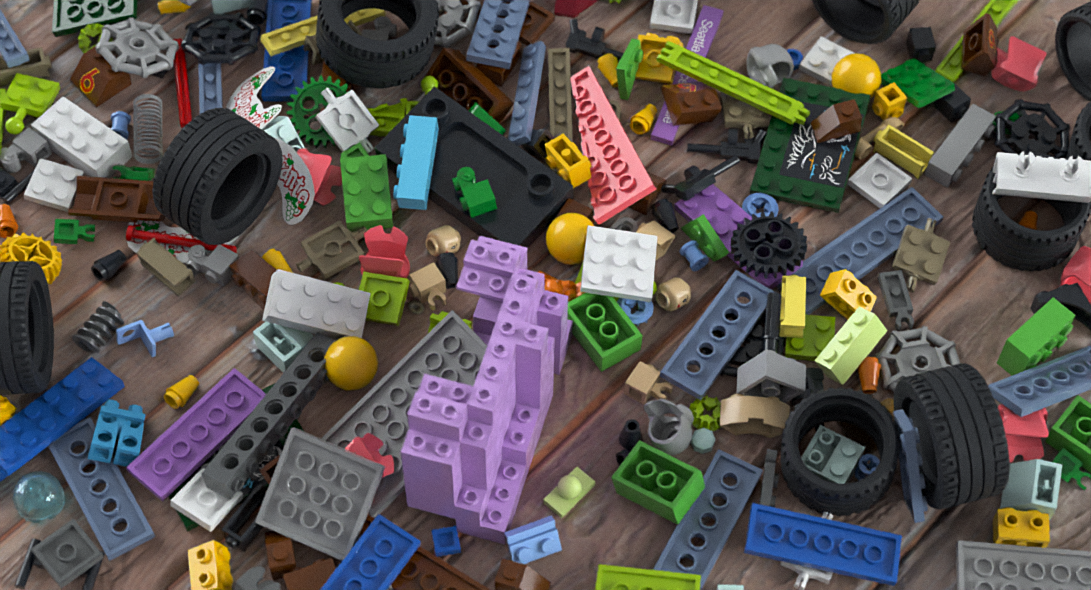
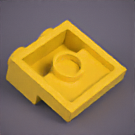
[635,33,684,84]

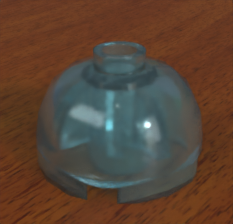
[13,471,65,523]

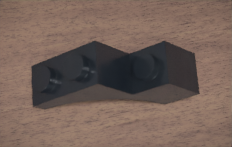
[1030,283,1091,330]

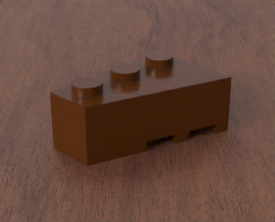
[230,250,277,310]

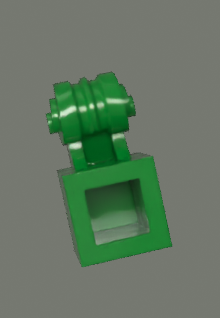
[452,167,497,218]

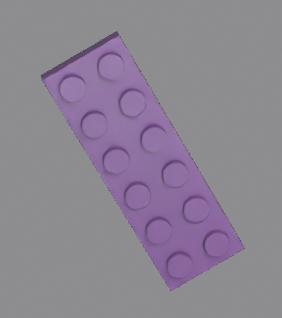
[674,184,803,289]
[126,368,266,502]

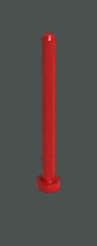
[126,225,237,253]

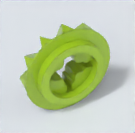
[77,24,113,53]
[689,395,721,431]

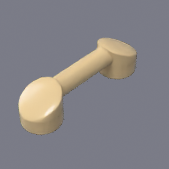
[855,117,904,160]

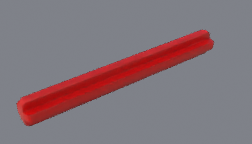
[173,38,192,128]

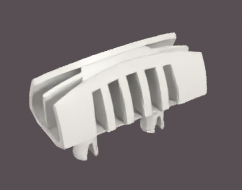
[992,151,1091,203]

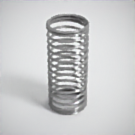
[133,94,163,164]

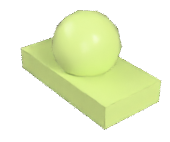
[543,467,595,518]

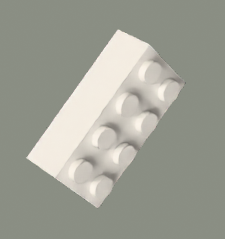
[31,97,133,178]
[262,269,370,340]

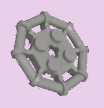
[402,0,481,48]
[95,17,179,78]
[875,326,960,392]

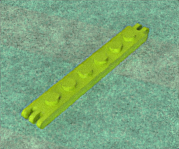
[656,41,810,125]

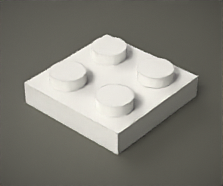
[650,0,698,34]
[799,36,854,87]
[847,153,912,208]
[24,158,84,212]
[171,468,243,532]

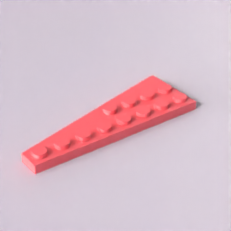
[570,66,656,225]

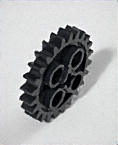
[731,211,807,279]

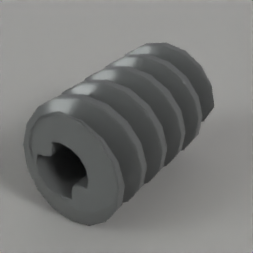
[72,301,124,353]

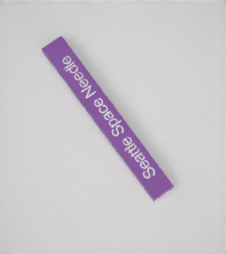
[651,5,724,145]

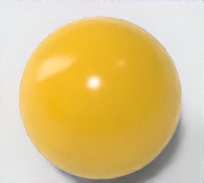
[831,53,881,99]
[546,213,594,265]
[324,336,378,391]

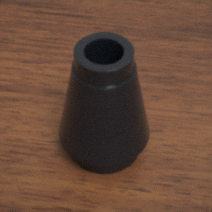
[246,0,268,25]
[651,199,679,233]
[91,250,127,282]
[435,252,458,289]
[619,419,643,449]

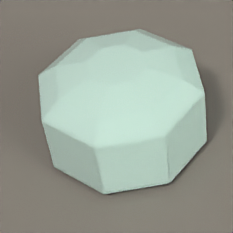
[690,428,716,454]

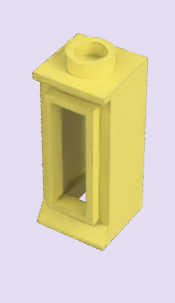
[873,125,934,179]
[779,275,806,338]

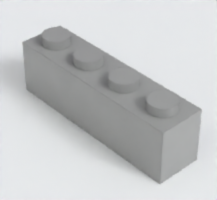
[924,104,996,188]

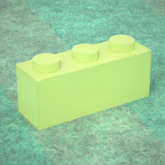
[815,307,887,385]

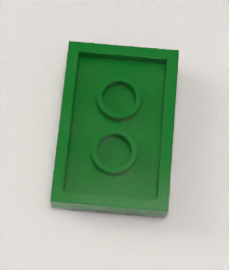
[881,58,955,108]

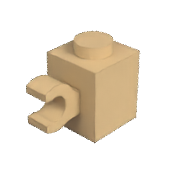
[408,263,446,311]
[624,361,673,405]

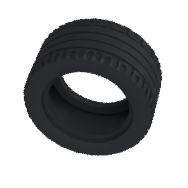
[316,0,439,89]
[152,108,283,245]
[0,261,54,395]
[893,363,1010,510]

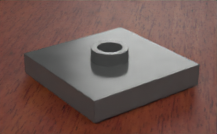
[31,518,104,589]

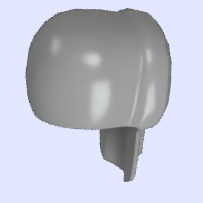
[746,44,794,89]
[643,399,694,455]

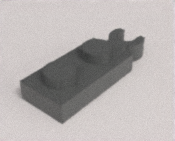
[878,270,914,331]
[759,449,779,508]

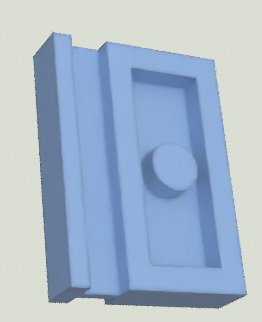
[504,515,562,564]

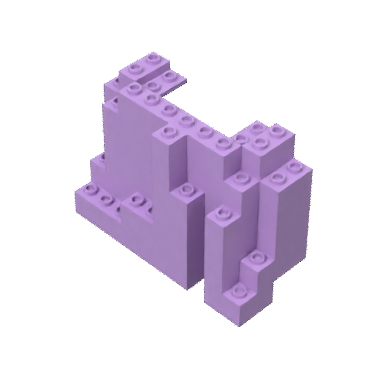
[401,236,573,545]

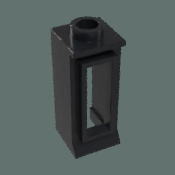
[222,483,266,552]

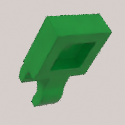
[112,164,155,181]

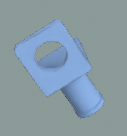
[116,320,174,357]

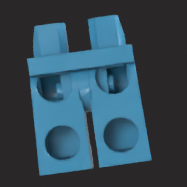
[88,399,146,467]

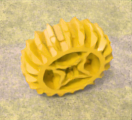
[0,232,62,284]

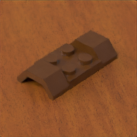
[68,176,165,223]

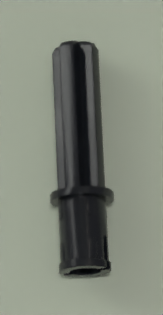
[761,292,781,353]

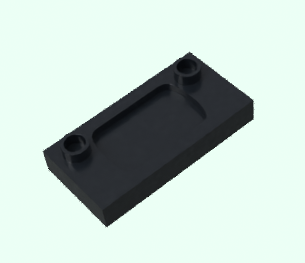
[375,86,574,249]

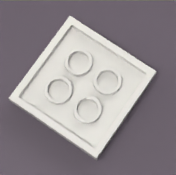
[580,225,657,302]

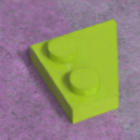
[367,98,407,136]

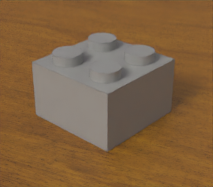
[736,349,806,403]

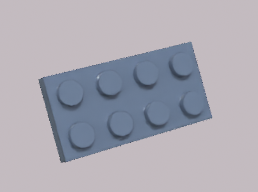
[893,409,928,523]

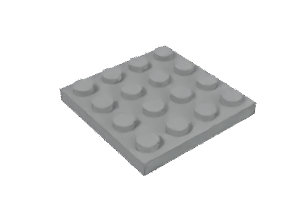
[255,428,386,561]

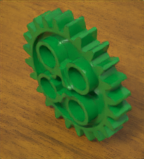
[286,75,349,148]

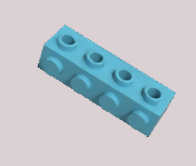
[393,115,439,210]

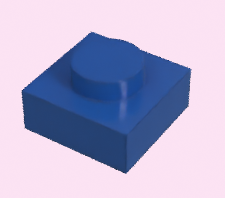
[431,526,461,557]

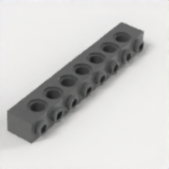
[201,332,336,499]

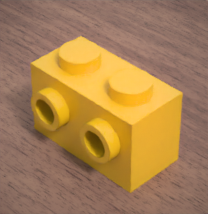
[544,133,592,189]
[820,269,877,320]
[993,508,1050,548]
[188,540,233,590]

